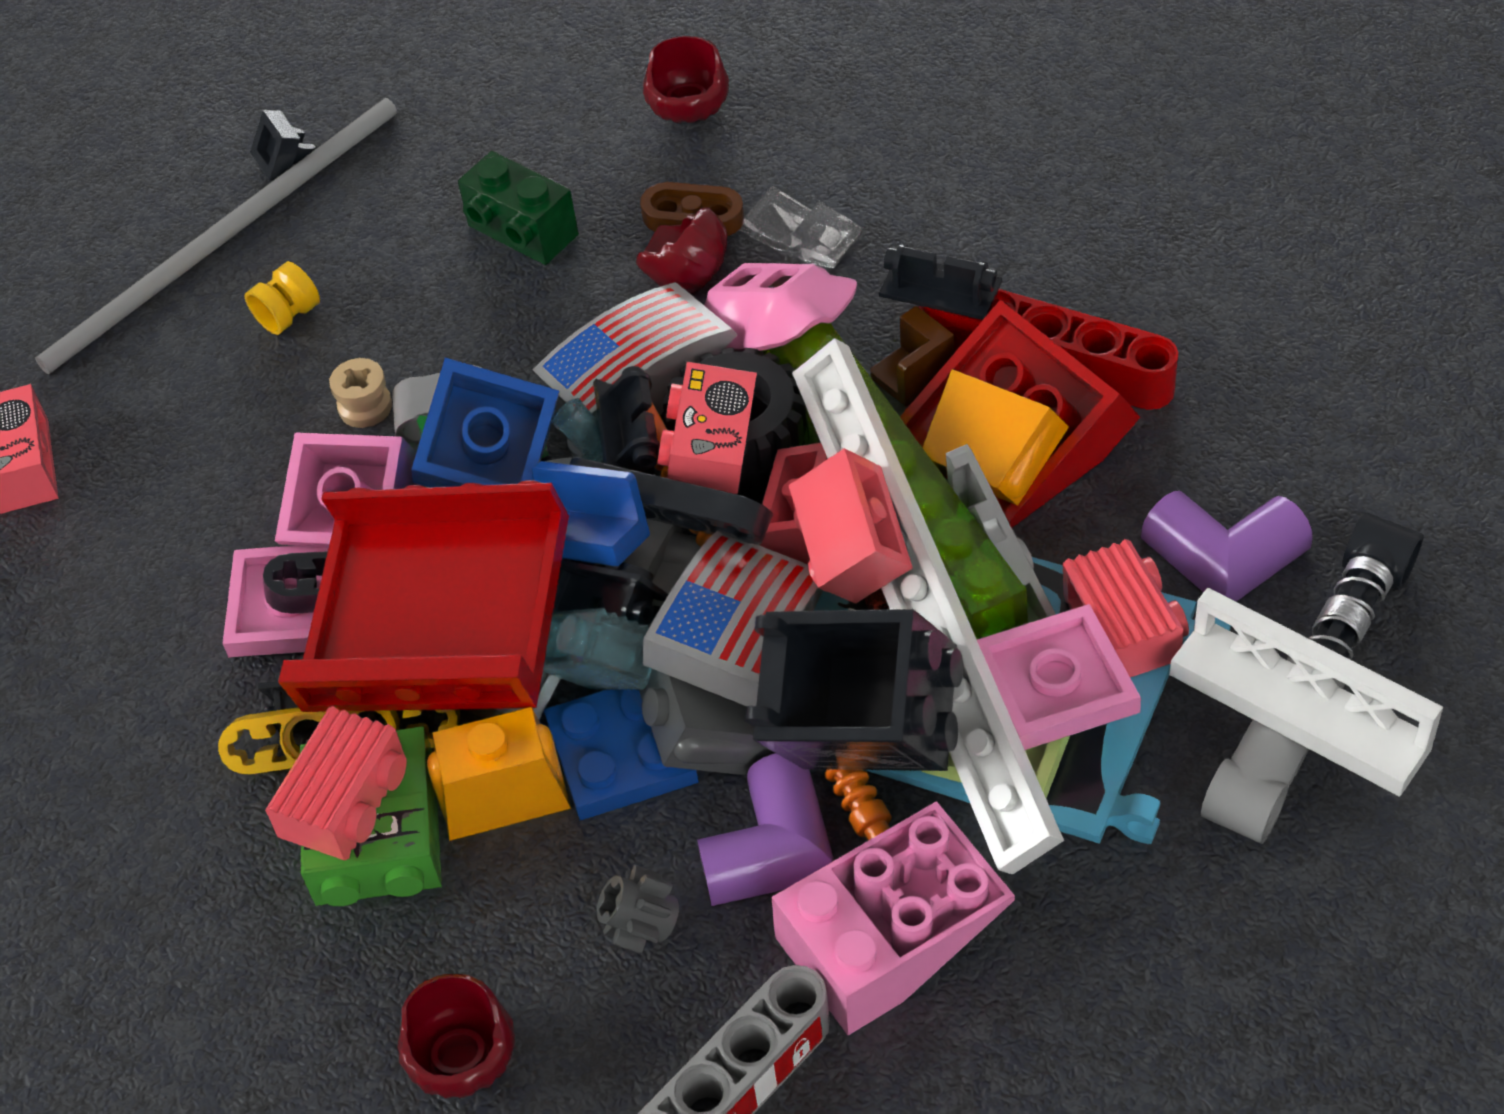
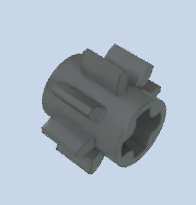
[597,865,679,953]

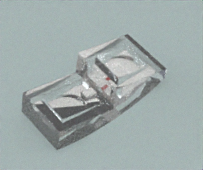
[741,185,863,268]

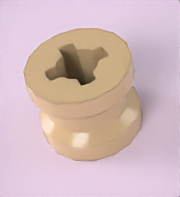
[329,358,392,428]

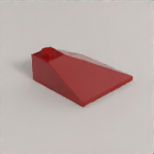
[890,300,1140,528]

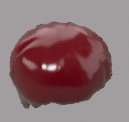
[643,35,729,124]
[636,208,727,294]
[397,974,515,1099]

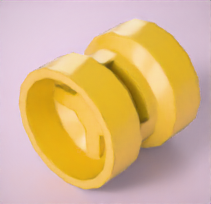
[244,261,320,335]

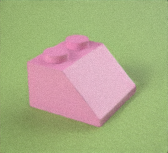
[275,433,421,547]

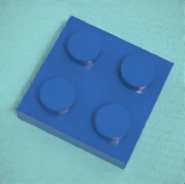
[544,678,699,821]

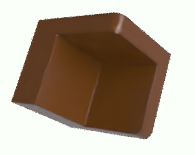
[870,306,954,407]

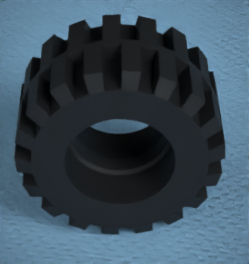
[663,348,810,498]

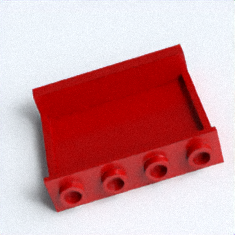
[278,480,569,712]

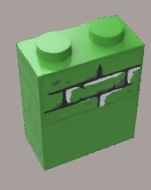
[300,726,442,906]

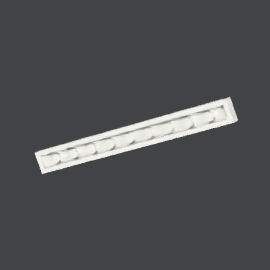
[792,338,1064,875]

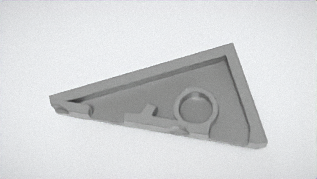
[946,444,1056,626]

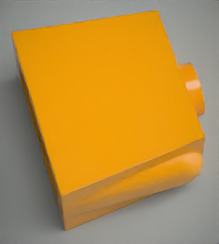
[919,369,1069,506]
[427,707,571,841]

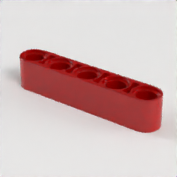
[918,289,1179,410]

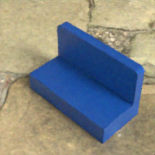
[532,461,650,567]

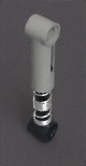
[1201,512,1424,844]

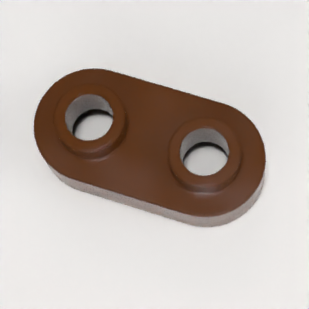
[640,182,744,236]

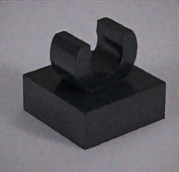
[250,110,316,180]

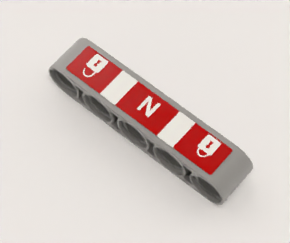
[638,965,830,1114]

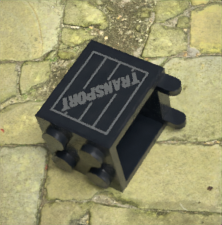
[745,609,963,771]

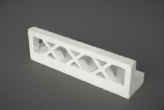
[1169,587,1443,797]

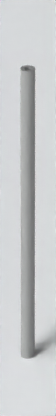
[35,98,397,374]

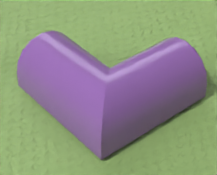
[1141,490,1312,602]
[697,753,834,906]

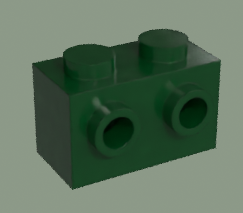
[458,150,579,265]

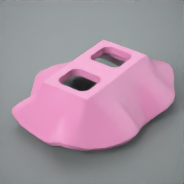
[704,263,857,351]

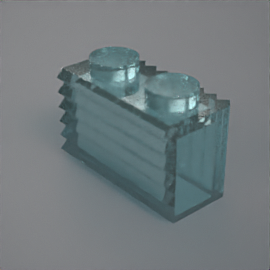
[543,608,652,690]

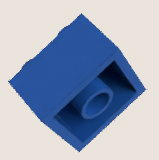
[411,358,559,488]

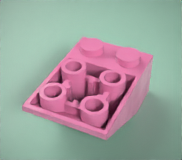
[772,801,1015,1036]

